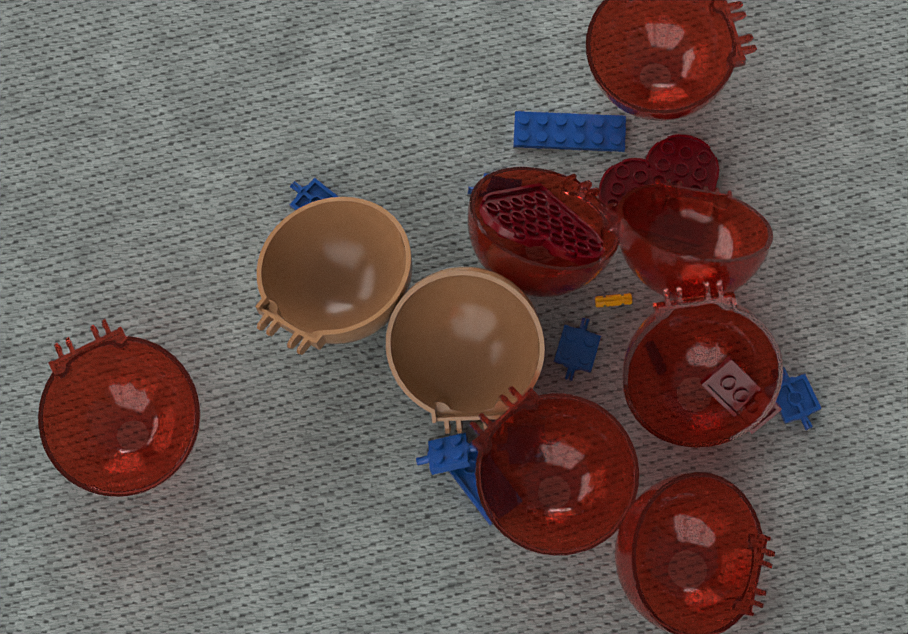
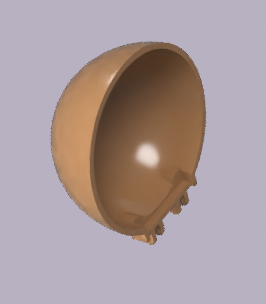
[255,197,412,355]
[386,267,545,434]

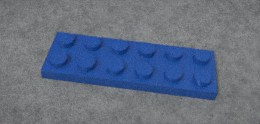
[513,111,626,152]

